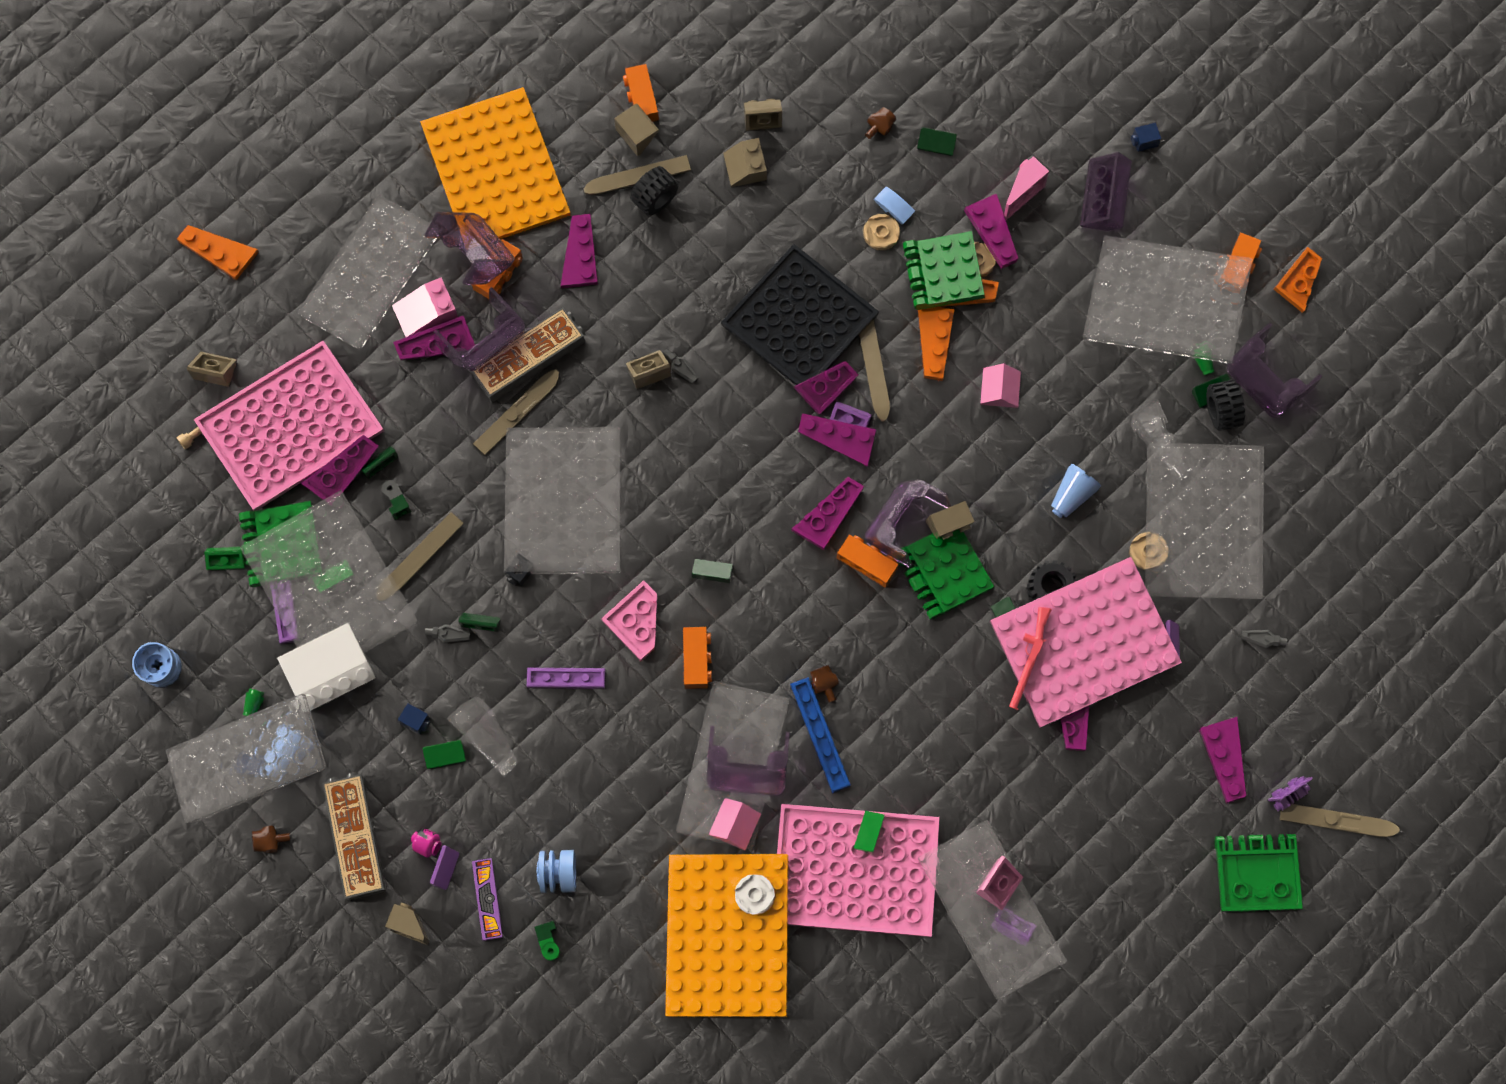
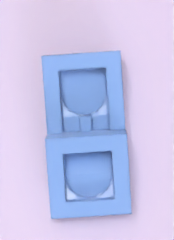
[873,186,915,225]

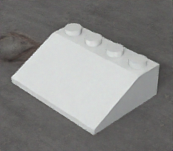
[277,623,375,714]

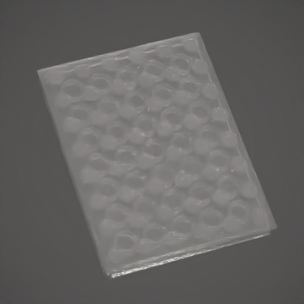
[1083,235,1253,364]
[504,427,620,574]
[1145,443,1264,599]
[240,490,418,653]

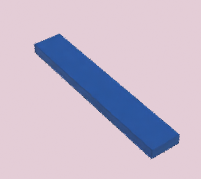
[790,677,851,793]

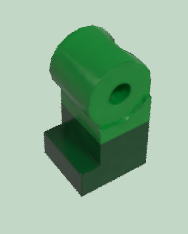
[534,921,561,961]

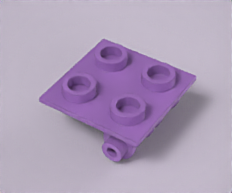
[1268,776,1313,811]

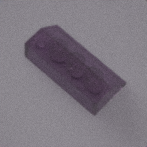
[1080,152,1132,231]

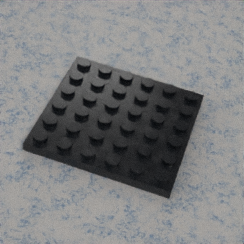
[721,244,879,385]

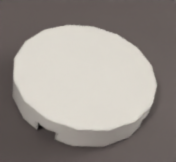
[735,875,775,915]

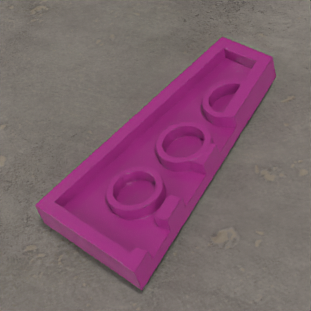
[964,193,1018,269]
[560,214,598,288]
[798,413,876,467]
[1060,706,1089,751]
[1199,717,1246,803]

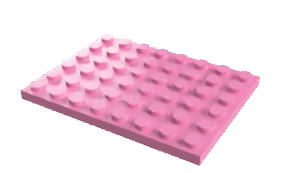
[194,341,384,511]
[990,557,1182,728]
[777,804,939,937]

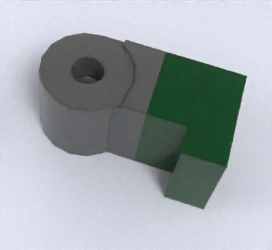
[382,480,412,520]

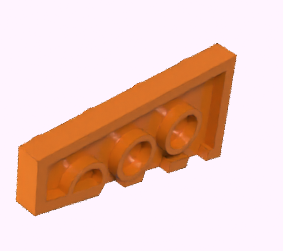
[177,225,259,280]
[918,307,954,381]

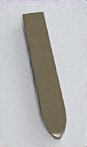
[584,155,691,195]
[859,320,890,422]
[473,370,559,455]
[377,512,464,601]
[1280,804,1400,837]

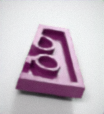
[794,361,858,414]

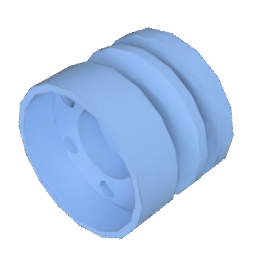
[132,642,181,687]
[537,850,576,893]

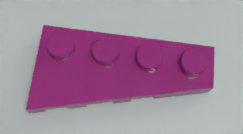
[393,316,477,361]
[301,435,379,506]
[791,477,864,550]

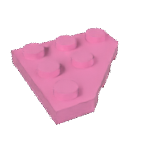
[601,580,657,661]

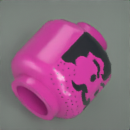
[411,828,442,858]

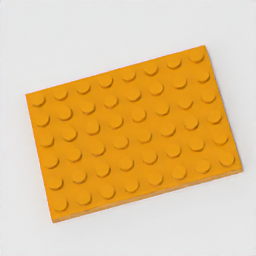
[420,87,571,251]
[665,854,789,1017]

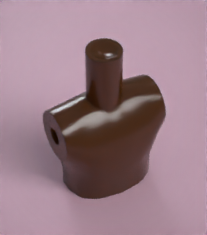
[865,107,896,139]
[810,665,839,702]
[252,826,290,853]

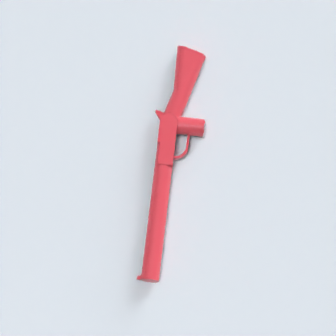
[1009,607,1052,710]

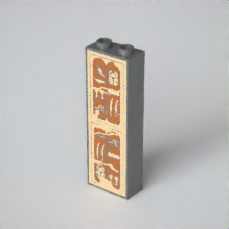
[469,307,586,403]
[322,773,387,901]

